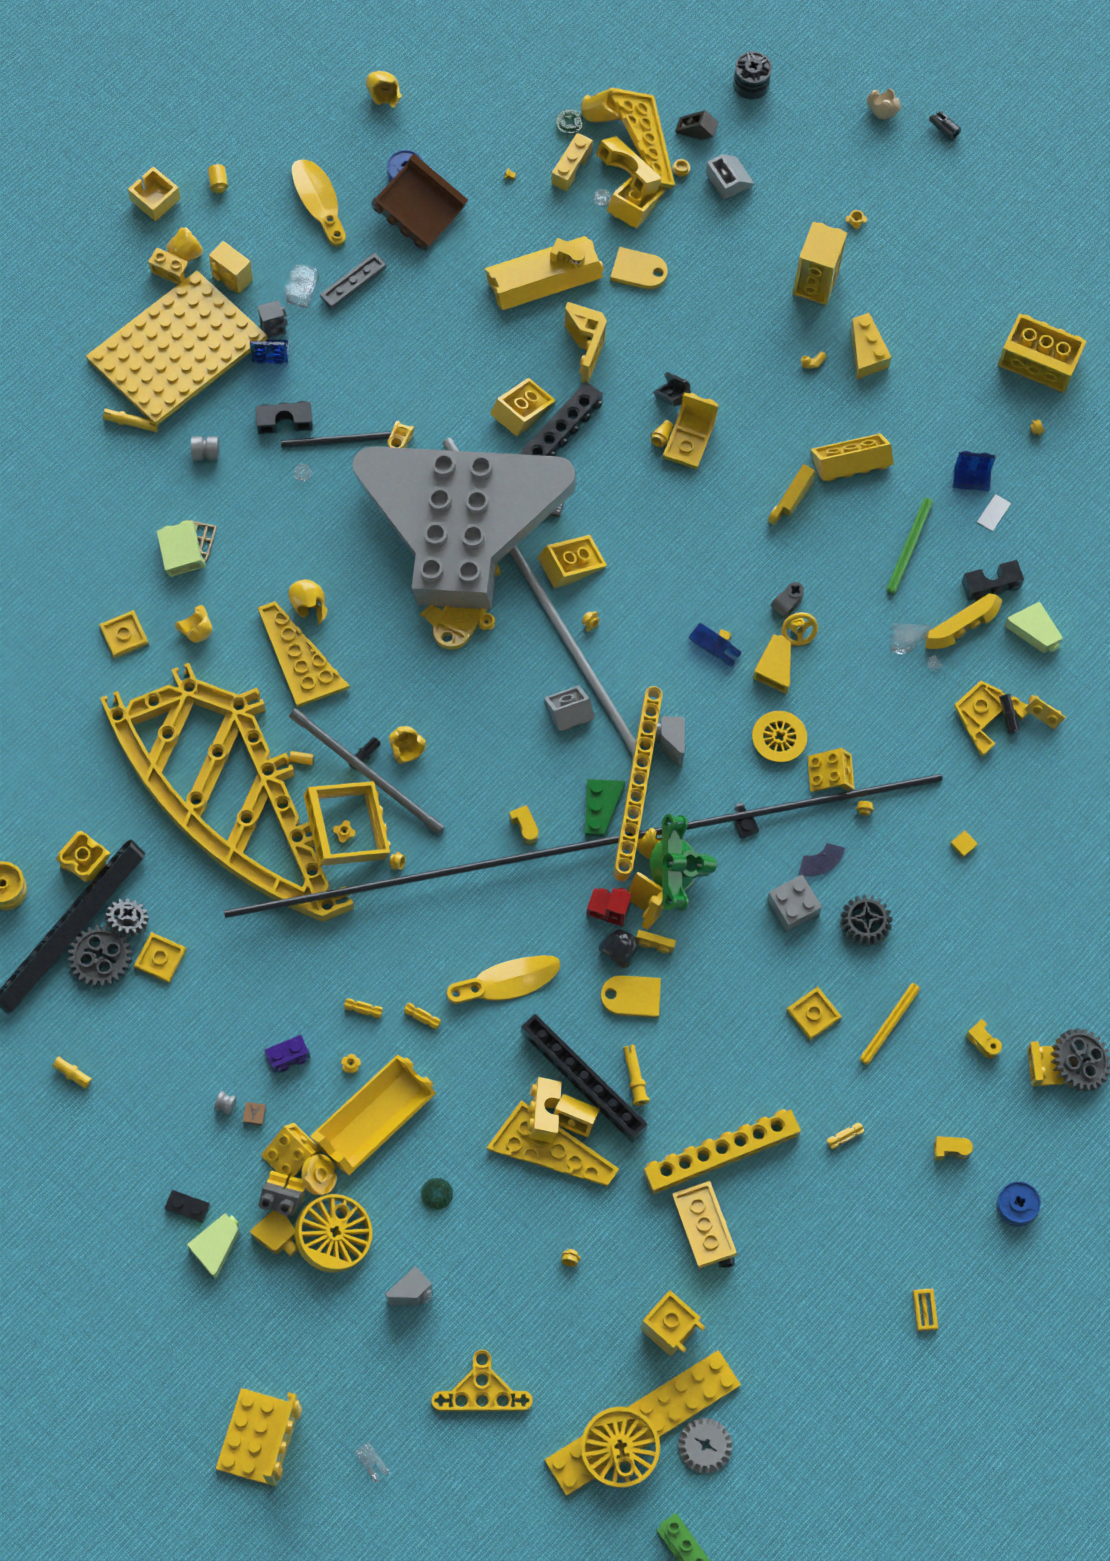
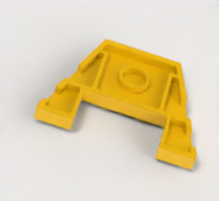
[954,681,1029,757]

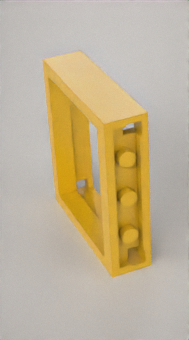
[303,781,391,866]

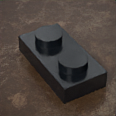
[165,1190,210,1223]

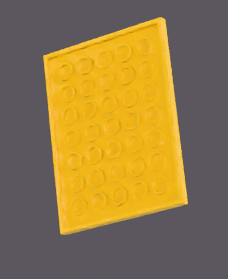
[86,270,268,426]

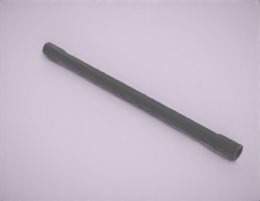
[289,708,445,835]

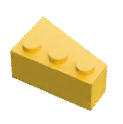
[850,313,892,380]

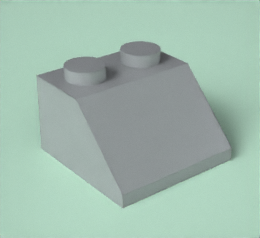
[544,685,595,731]
[656,717,685,767]
[385,1266,433,1306]

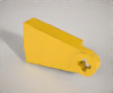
[767,463,815,525]

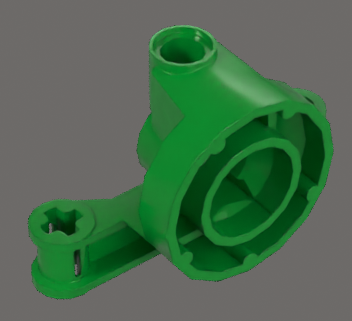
[650,814,717,911]

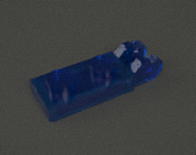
[689,622,741,666]

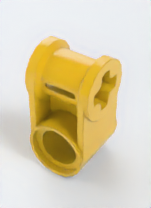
[388,421,415,448]

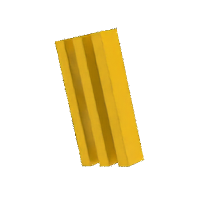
[912,1289,938,1332]

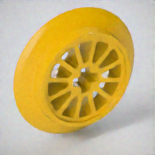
[752,711,807,762]

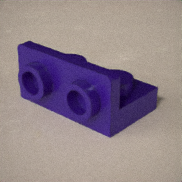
[265,1035,311,1073]

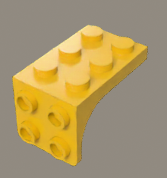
[663,393,719,470]

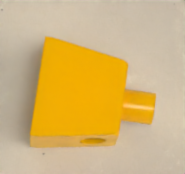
[250,1210,298,1257]

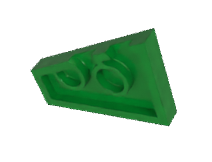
[585,779,626,837]

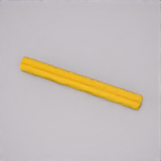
[860,983,920,1065]

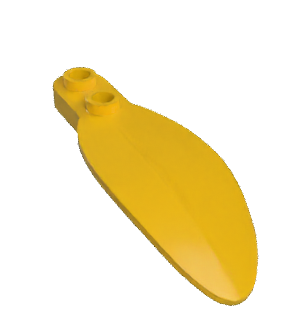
[292,159,346,247]
[446,955,561,1004]

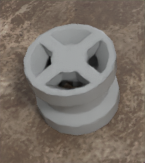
[214,1091,237,1115]

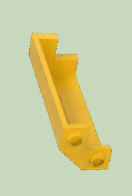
[484,236,604,310]
[310,1055,436,1175]

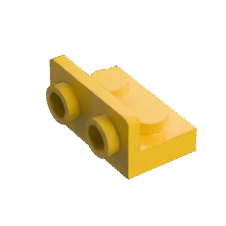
[148,248,188,284]

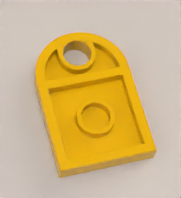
[610,247,668,289]
[433,605,487,650]
[601,975,661,1018]

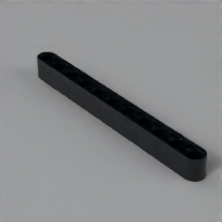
[0,839,146,1014]

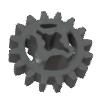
[105,898,149,938]

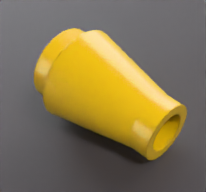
[651,420,674,447]

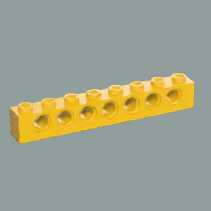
[643,1109,801,1195]

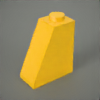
[753,634,791,694]

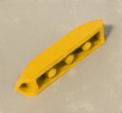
[925,594,1002,649]

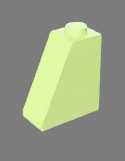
[1005,602,1063,653]
[187,1213,240,1279]

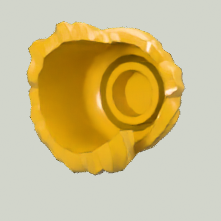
[166,227,203,262]
[175,605,212,643]
[389,726,427,764]
[636,828,662,859]

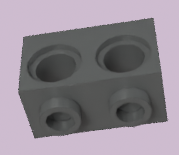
[257,300,288,339]

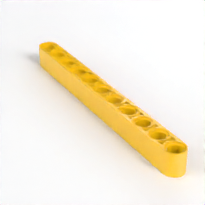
[613,686,662,881]

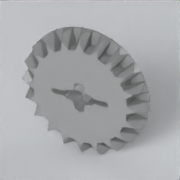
[678,1418,732,1473]

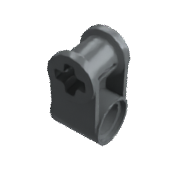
[770,582,804,619]

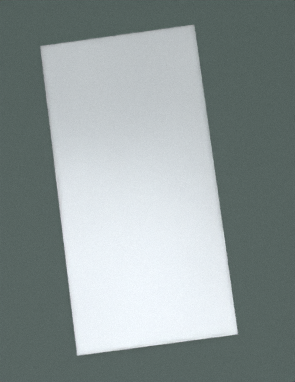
[977,494,1011,531]

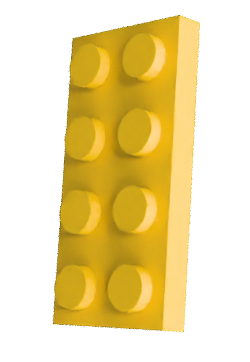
[672,1181,737,1268]

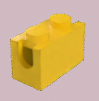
[553,1094,600,1138]

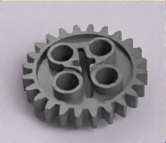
[68,925,133,988]
[1050,1028,1110,1092]

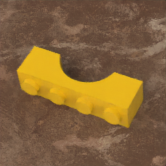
[596,136,662,197]

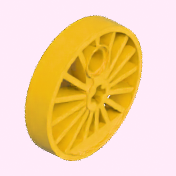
[295,1194,372,1273]
[581,1407,660,1488]

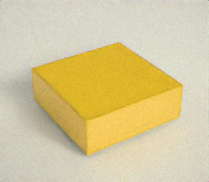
[950,830,978,858]

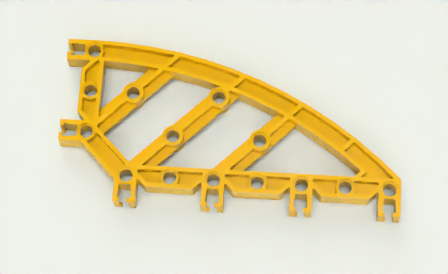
[100,663,354,922]

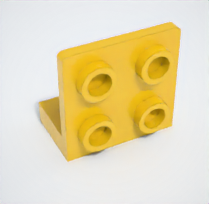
[808,748,855,792]
[628,872,663,930]
[1027,1041,1069,1086]
[261,1123,322,1182]

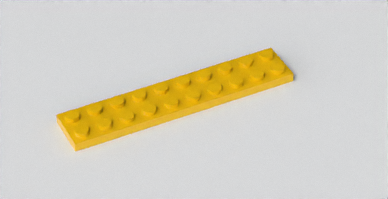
[544,1350,741,1497]

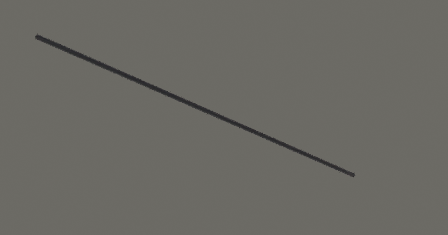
[224,774,943,918]

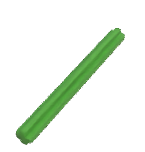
[886,498,933,594]

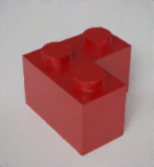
[586,888,632,927]

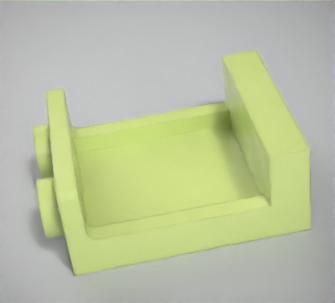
[157,520,206,577]

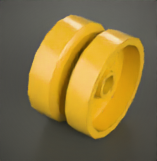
[0,861,28,911]

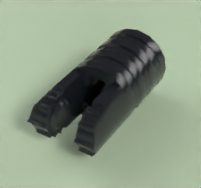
[929,111,961,141]

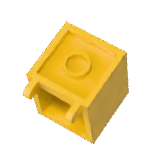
[640,1290,706,1357]

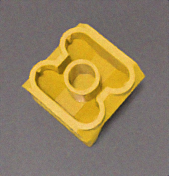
[56,831,111,882]

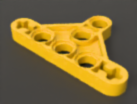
[431,1350,533,1411]

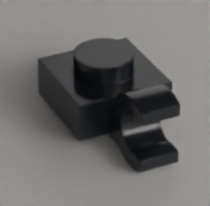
[734,802,759,839]

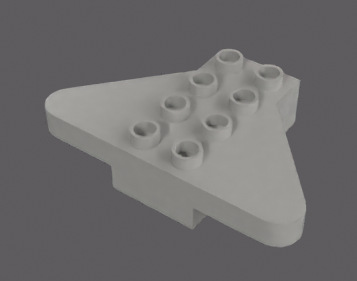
[353,446,577,610]

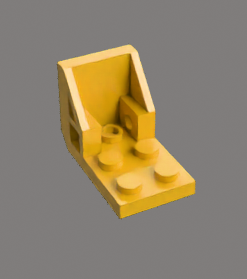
[564,302,607,383]

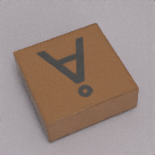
[243,1102,266,1126]

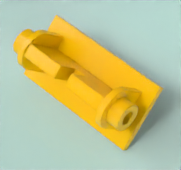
[1024,695,1066,729]

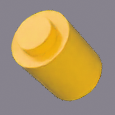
[207,164,228,194]

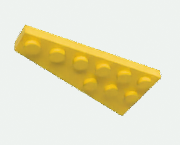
[609,87,675,189]
[258,601,350,708]
[486,1100,619,1187]

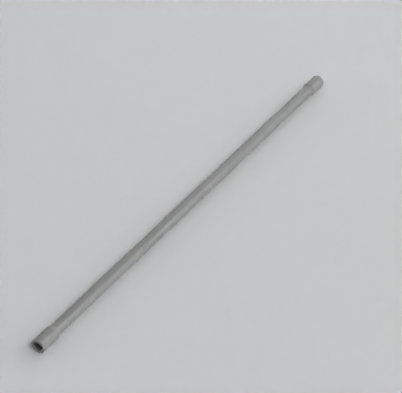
[442,438,642,755]

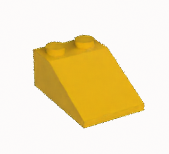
[606,176,666,228]
[490,378,556,437]
[537,535,607,588]

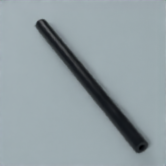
[281,431,391,448]

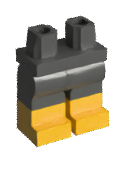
[258,1171,306,1216]

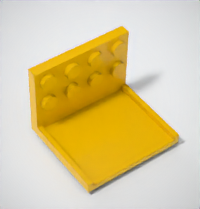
[216,1388,302,1487]

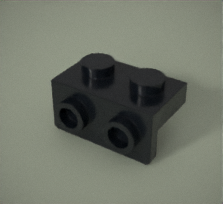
[653,372,691,407]

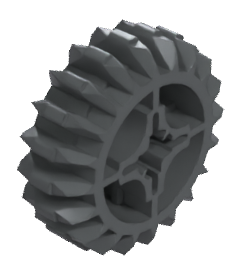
[840,894,893,947]

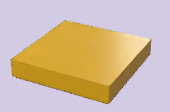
[99,610,149,658]
[134,932,187,983]
[786,986,842,1041]

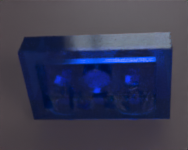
[250,340,290,364]
[953,451,996,491]

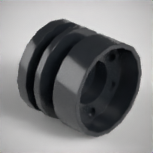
[733,51,772,100]

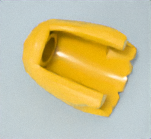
[580,88,622,122]

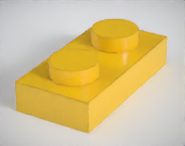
[636,929,676,954]

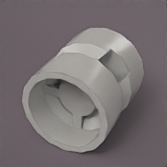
[191,436,219,460]

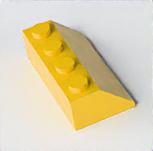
[811,433,894,481]

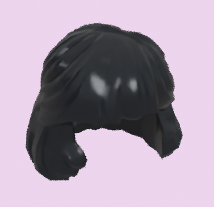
[598,929,638,969]

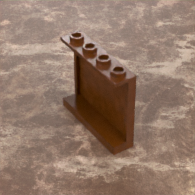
[371,154,468,251]

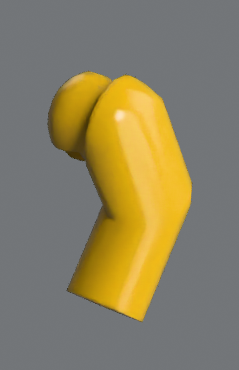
[801,351,827,369]

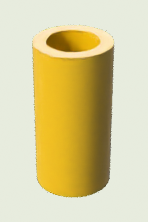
[289,751,314,765]

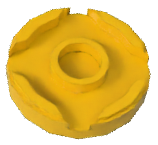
[302,1155,337,1195]

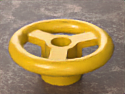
[781,613,818,646]

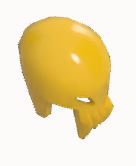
[366,71,402,108]
[288,580,328,625]

